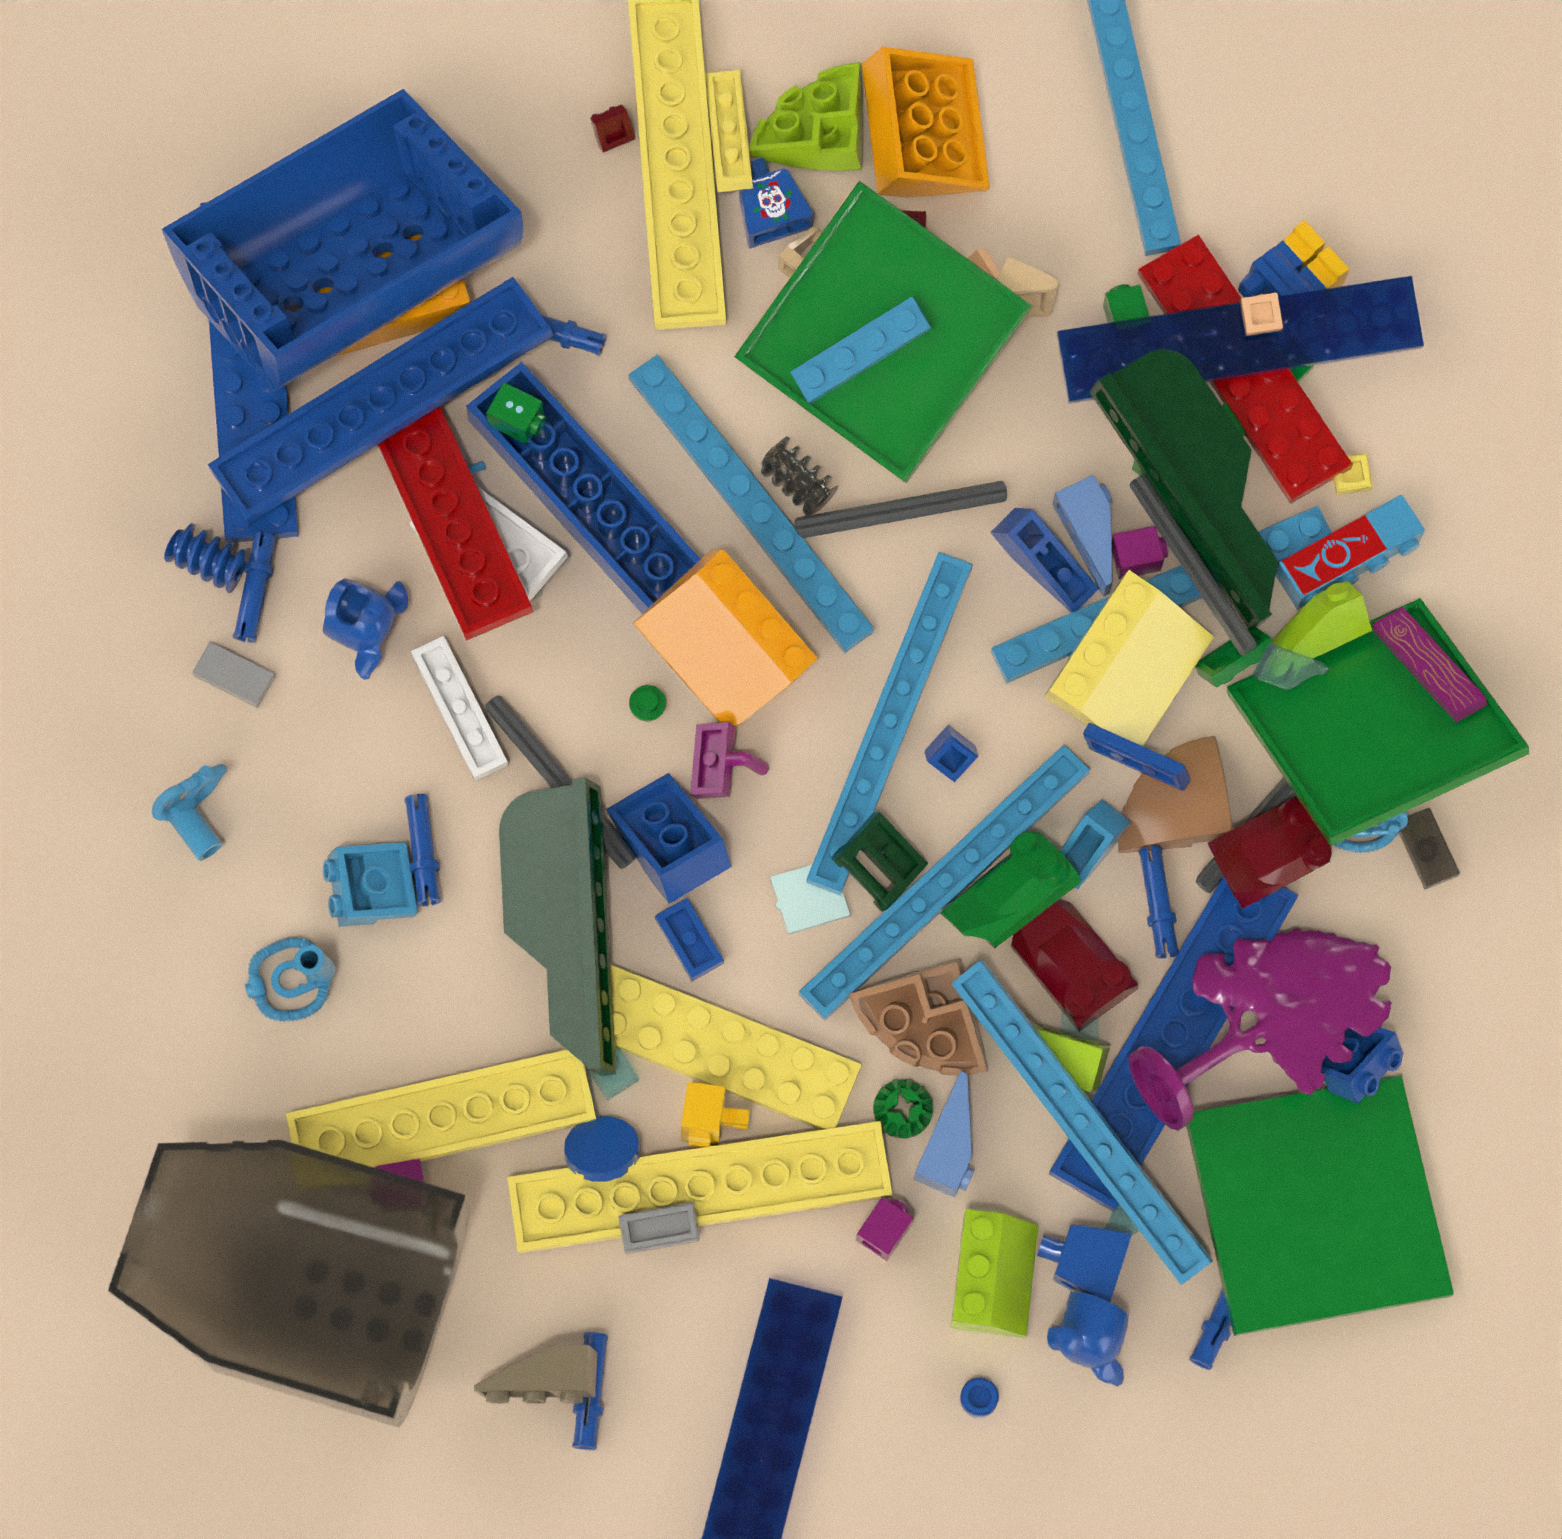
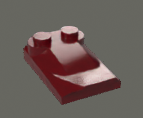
[1207,797,1332,909]
[1011,899,1138,1032]

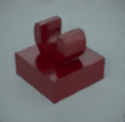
[590,104,635,152]

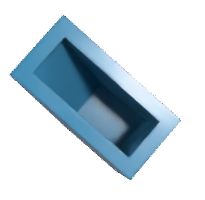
[1060,799,1131,889]

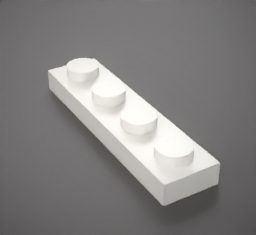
[411,636,508,781]

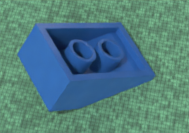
[606,773,732,904]

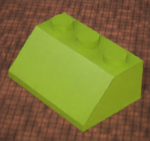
[950,1209,1039,1338]

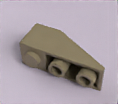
[474,1345,598,1404]

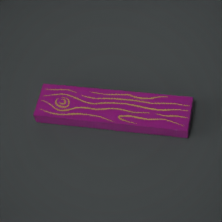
[1372,607,1487,723]

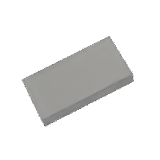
[192,642,275,708]
[618,1202,700,1255]

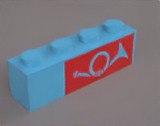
[1275,495,1425,610]

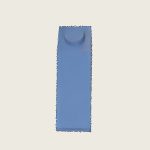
[1053,475,1112,597]
[914,1071,975,1198]

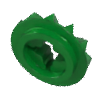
[873,1079,933,1139]

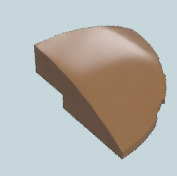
[1118,736,1232,854]
[849,958,988,1075]

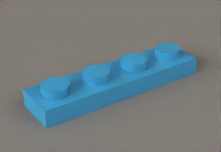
[791,297,933,403]

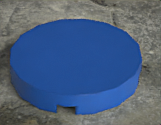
[564,1116,640,1182]

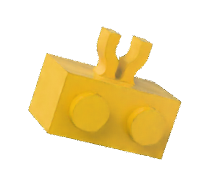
[681,1082,750,1149]

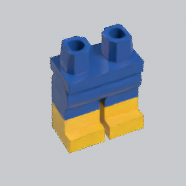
[1238,219,1350,323]

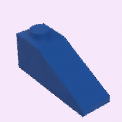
[990,508,1099,613]

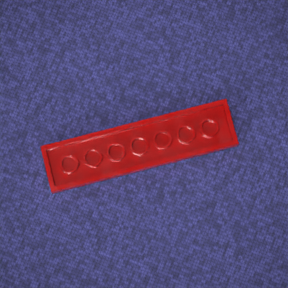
[1138,234,1353,504]
[378,406,534,641]

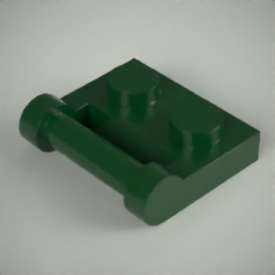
[832,812,928,912]

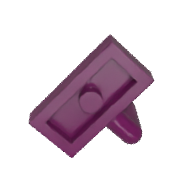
[690,722,769,799]

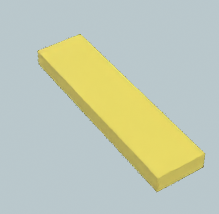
[705,70,753,192]

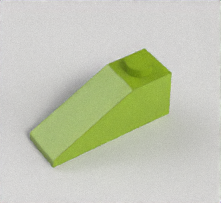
[1261,580,1372,676]
[1032,1023,1110,1094]

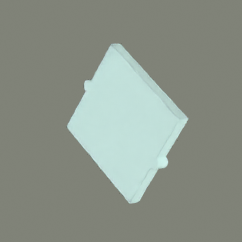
[770,865,850,935]

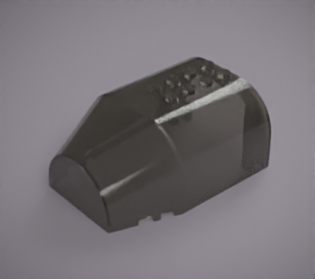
[108,1140,469,1428]

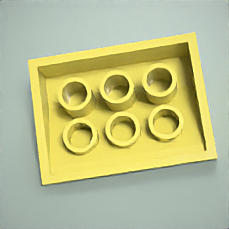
[1044,570,1214,746]

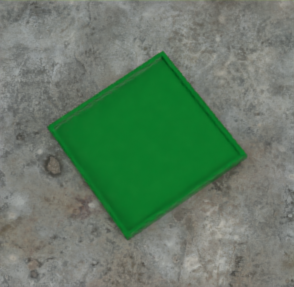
[734,181,1033,483]
[1227,598,1529,846]
[1186,1076,1454,1336]

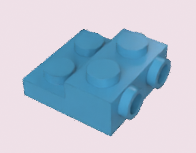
[323,842,418,927]

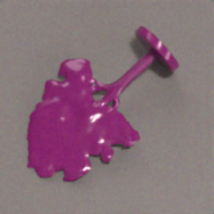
[1128,928,1392,1131]

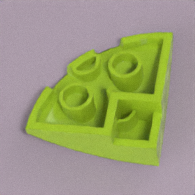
[749,62,863,171]

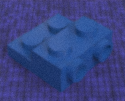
[1321,1027,1404,1104]

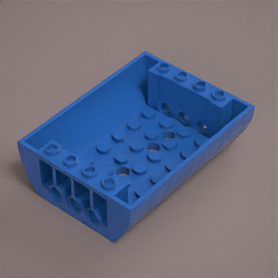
[162,89,523,392]

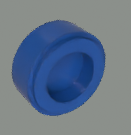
[960,1378,999,1418]

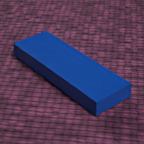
[1083,723,1190,791]

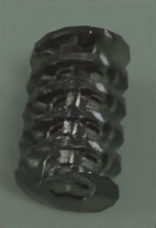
[761,436,839,516]

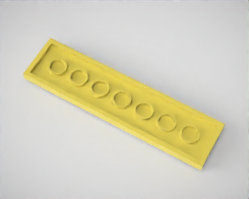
[610,964,862,1130]
[285,1050,596,1189]

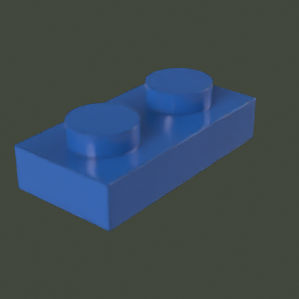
[655,898,724,982]

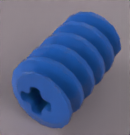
[164,523,246,593]

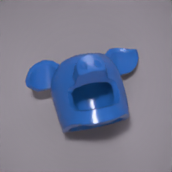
[322,578,409,680]
[1047,1292,1129,1387]

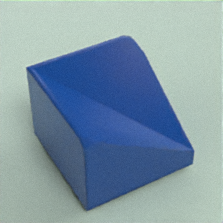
[924,725,978,783]

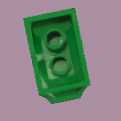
[940,831,1081,948]

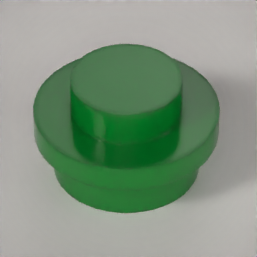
[629,685,666,722]

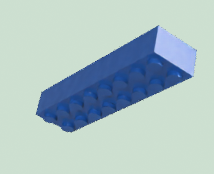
[466,361,700,614]

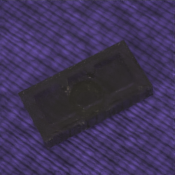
[1399,807,1460,890]

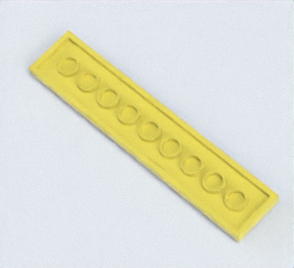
[628,0,726,330]
[507,1121,892,1254]

